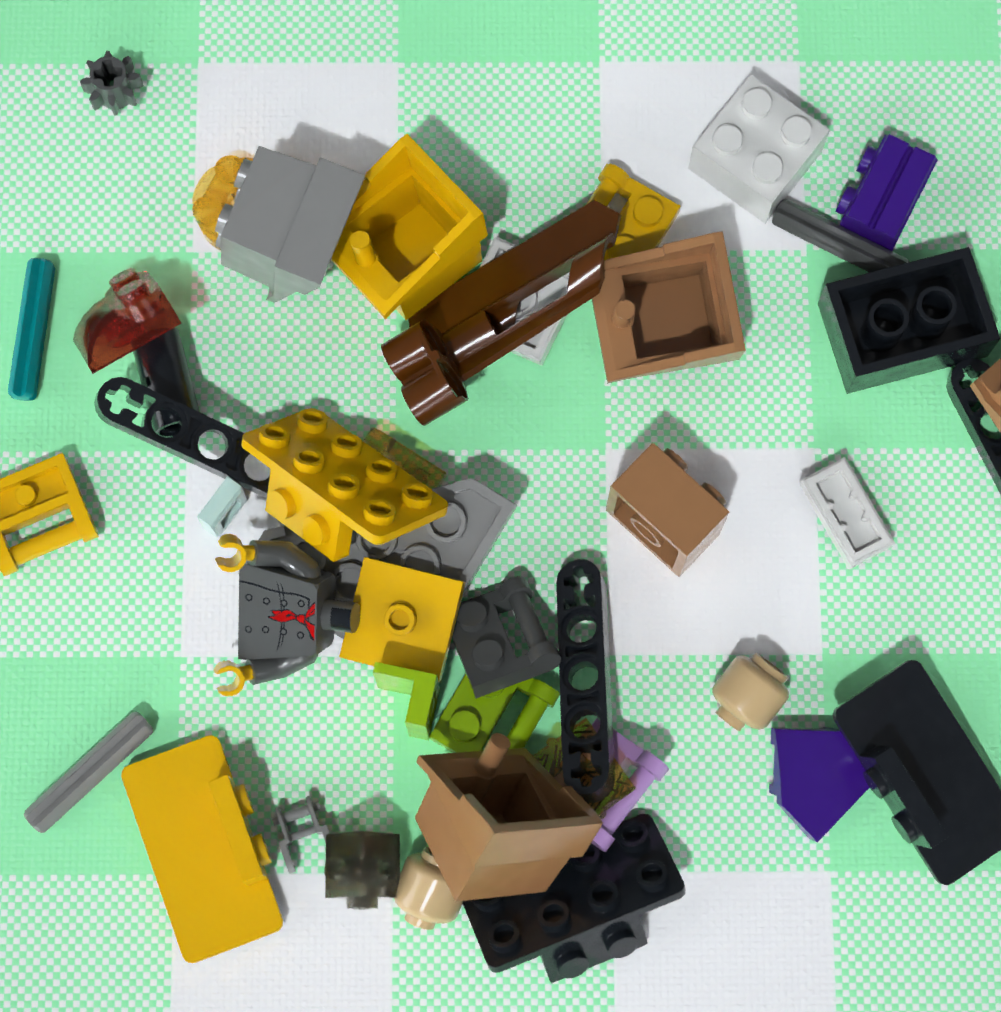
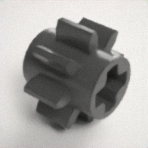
[80,51,143,116]

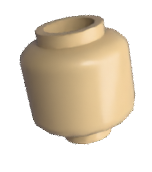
[712,652,789,731]
[394,847,463,930]

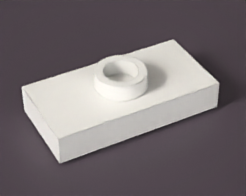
[799,457,895,570]

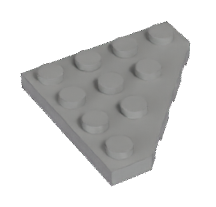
[238,478,518,639]

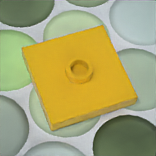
[339,557,466,683]

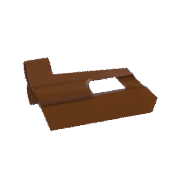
[381,200,622,426]

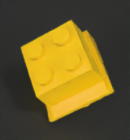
[331,134,488,320]

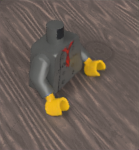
[213,533,360,696]

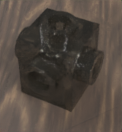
[324,831,400,910]

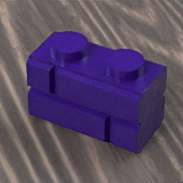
[835,134,938,251]

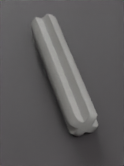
[23,711,154,833]

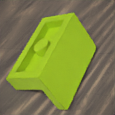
[373,662,440,741]

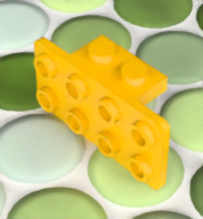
[241,408,448,562]
[121,735,283,964]

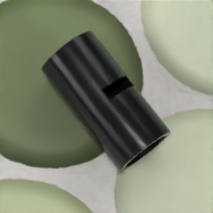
[131,327,200,438]

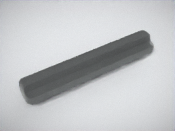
[772,199,910,273]

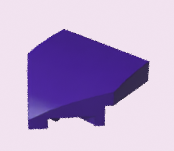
[769,727,870,843]

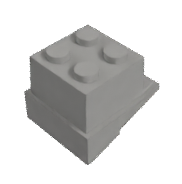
[215,146,365,303]

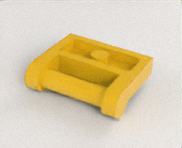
[587,163,681,260]
[0,453,99,577]

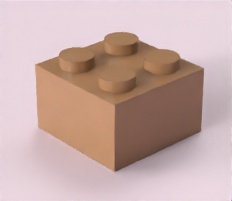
[606,443,729,577]

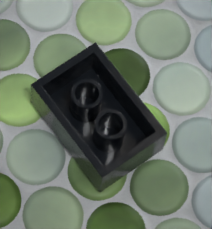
[817,247,1000,394]

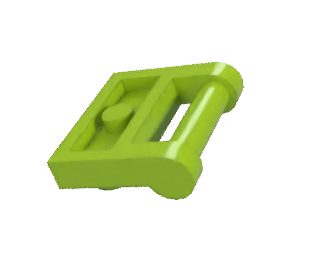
[429,674,560,753]

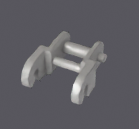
[272,796,338,874]

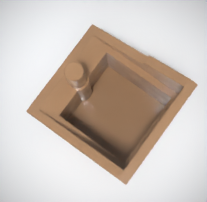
[592,231,746,384]
[415,733,603,902]

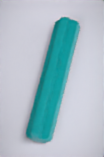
[8,258,55,401]

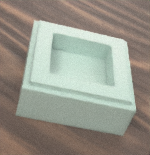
[197,476,247,538]

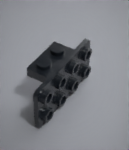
[833,660,1001,885]
[462,814,686,984]

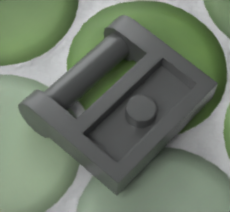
[452,576,561,698]

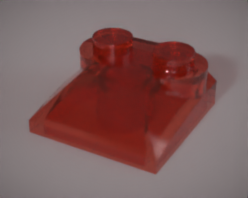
[73,268,181,374]

